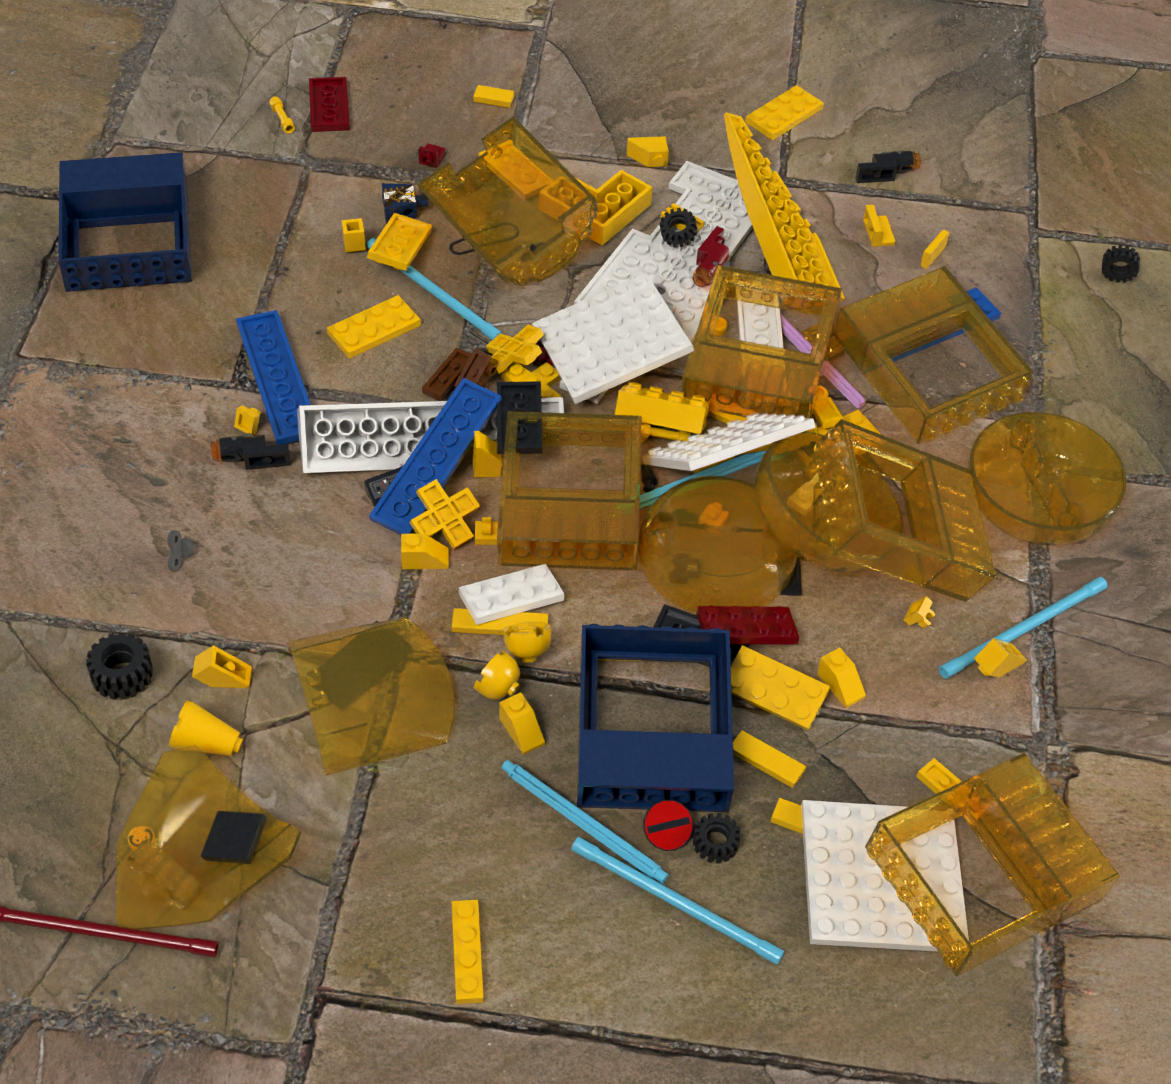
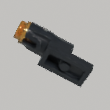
[855,150,921,183]
[211,433,291,470]

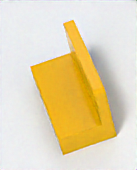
[863,204,895,247]

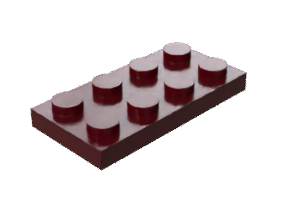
[696,605,800,645]

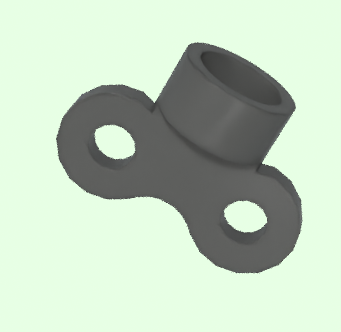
[167,530,194,571]

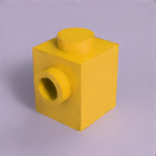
[341,218,366,252]

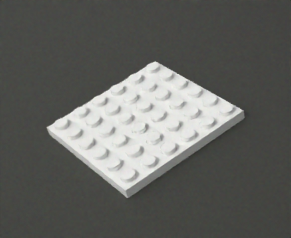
[532,273,694,404]
[642,413,816,471]
[801,800,970,953]

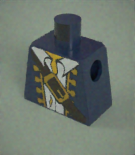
[382,183,428,224]

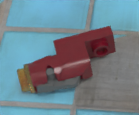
[692,226,730,287]

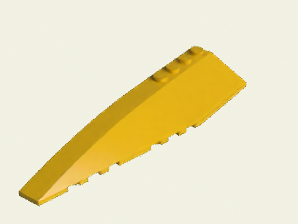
[724,112,845,308]

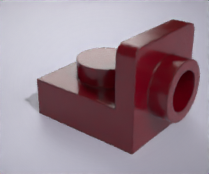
[418,143,445,168]

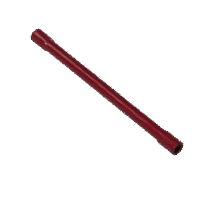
[0,906,219,958]

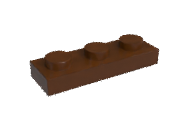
[422,348,471,401]

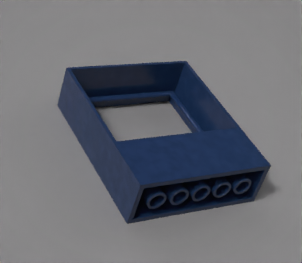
[58,152,192,292]
[577,624,734,813]

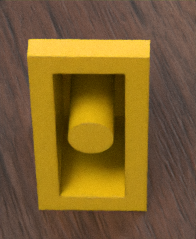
[626,136,669,167]
[472,431,506,477]
[401,534,449,569]
[974,638,1027,678]
[192,645,252,688]
[817,647,866,708]
[499,692,545,755]

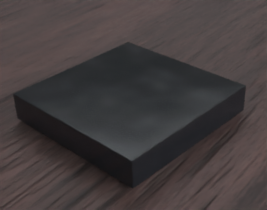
[201,811,267,864]

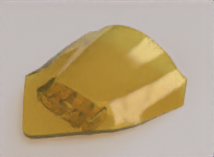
[116,745,301,930]

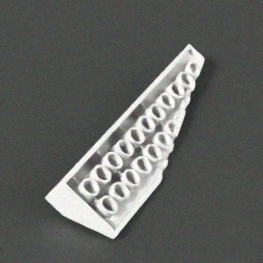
[297,397,564,473]

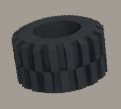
[86,632,153,700]

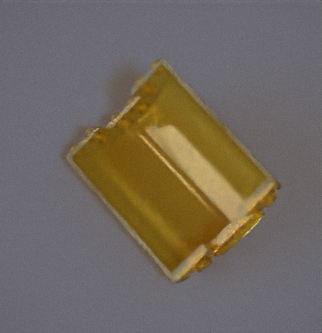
[416,116,597,286]

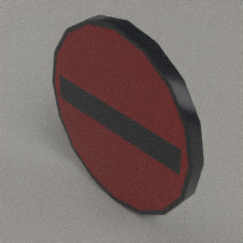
[643,800,694,851]

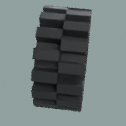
[659,208,698,247]
[1102,245,1140,283]
[693,813,741,864]

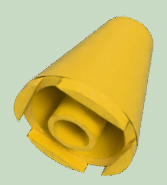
[169,700,243,756]

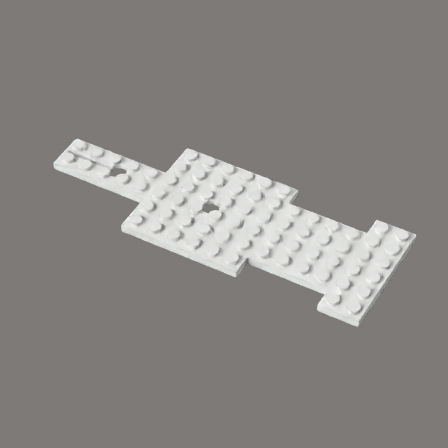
[560,161,753,404]

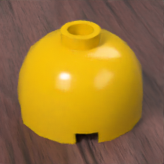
[503,622,551,662]
[473,650,520,700]

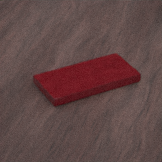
[309,77,350,132]

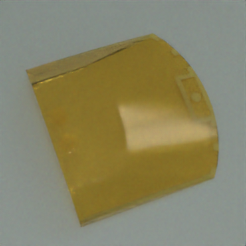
[287,617,454,775]

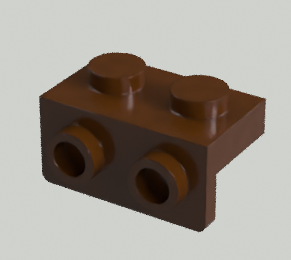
[454,348,499,388]

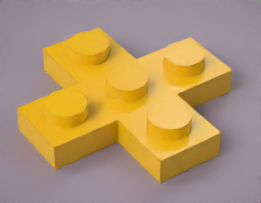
[486,325,544,374]
[501,362,561,398]
[409,479,480,550]

